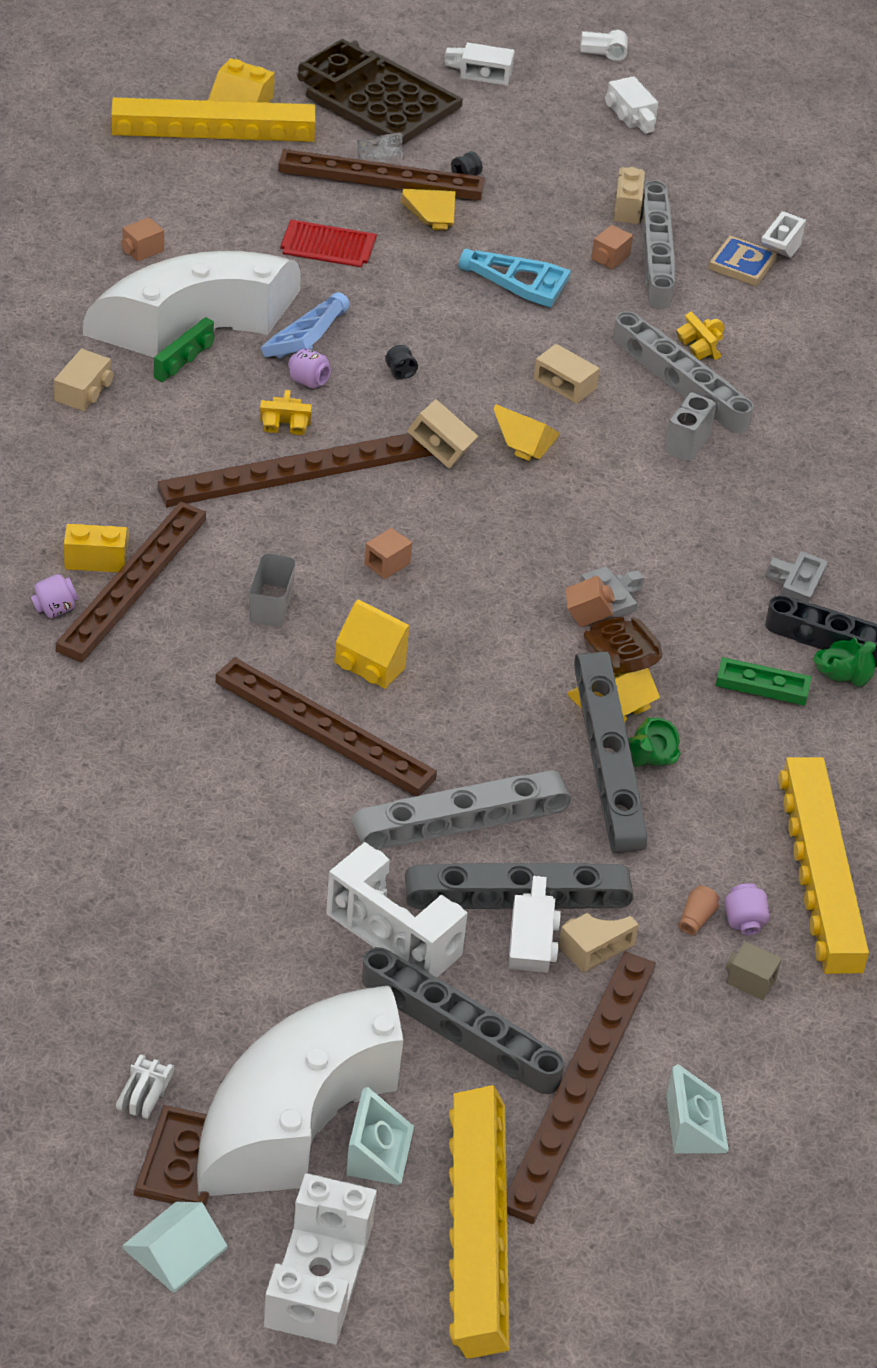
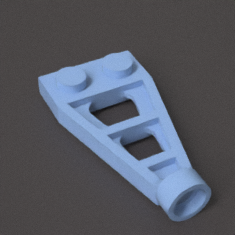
[260,292,350,358]

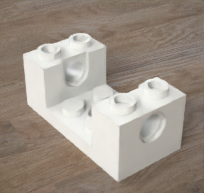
[326,842,467,977]
[264,1173,377,1345]

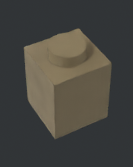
[726,941,782,1000]

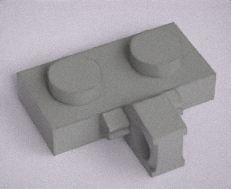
[766,551,828,603]
[580,566,644,618]

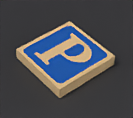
[708,235,778,286]

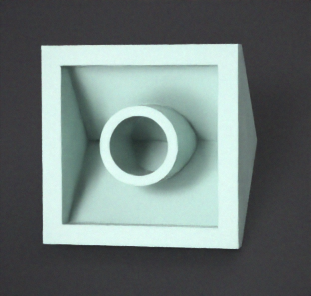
[666,1064,729,1153]
[346,1087,414,1185]
[122,1202,227,1293]

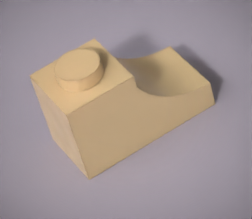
[558,913,639,973]

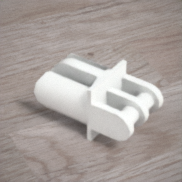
[115,1054,174,1119]

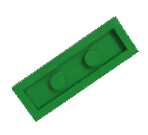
[154,317,215,382]
[715,657,812,706]

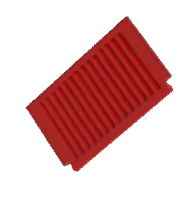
[280,219,377,267]

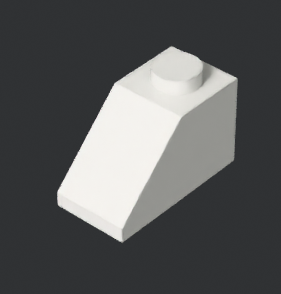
[761,211,806,258]

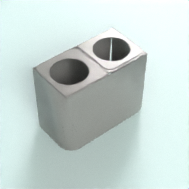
[664,392,716,461]
[249,553,296,628]

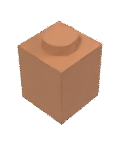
[121,217,164,261]
[591,225,633,269]
[364,528,412,579]
[566,575,615,627]

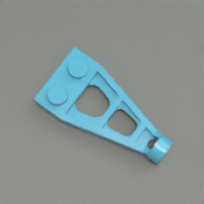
[458,248,571,308]

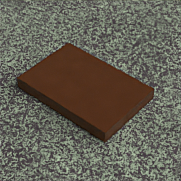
[134,1105,209,1208]

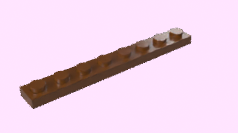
[278,149,485,200]
[56,501,206,663]
[215,657,437,796]

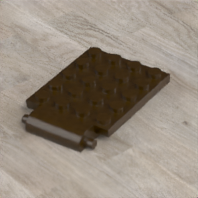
[297,38,463,147]

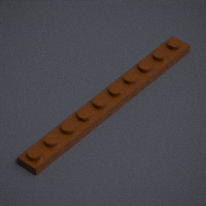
[158,433,433,508]
[507,951,656,1225]

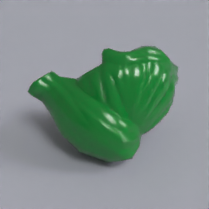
[813,637,876,687]
[628,717,681,767]

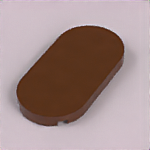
[584,617,663,673]

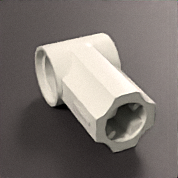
[580,30,628,61]

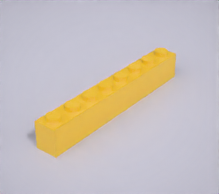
[111,97,316,142]
[778,757,869,974]
[449,1085,510,1358]

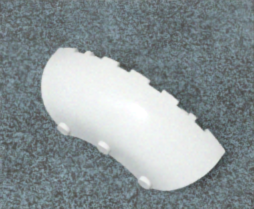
[83,251,301,357]
[197,986,403,1196]

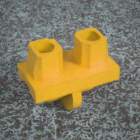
[676,311,725,360]
[260,390,312,435]

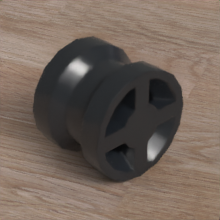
[451,151,483,176]
[385,345,418,380]

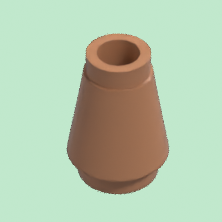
[678,885,719,935]

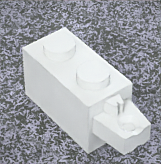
[444,42,515,85]
[605,76,658,133]
[508,876,561,973]

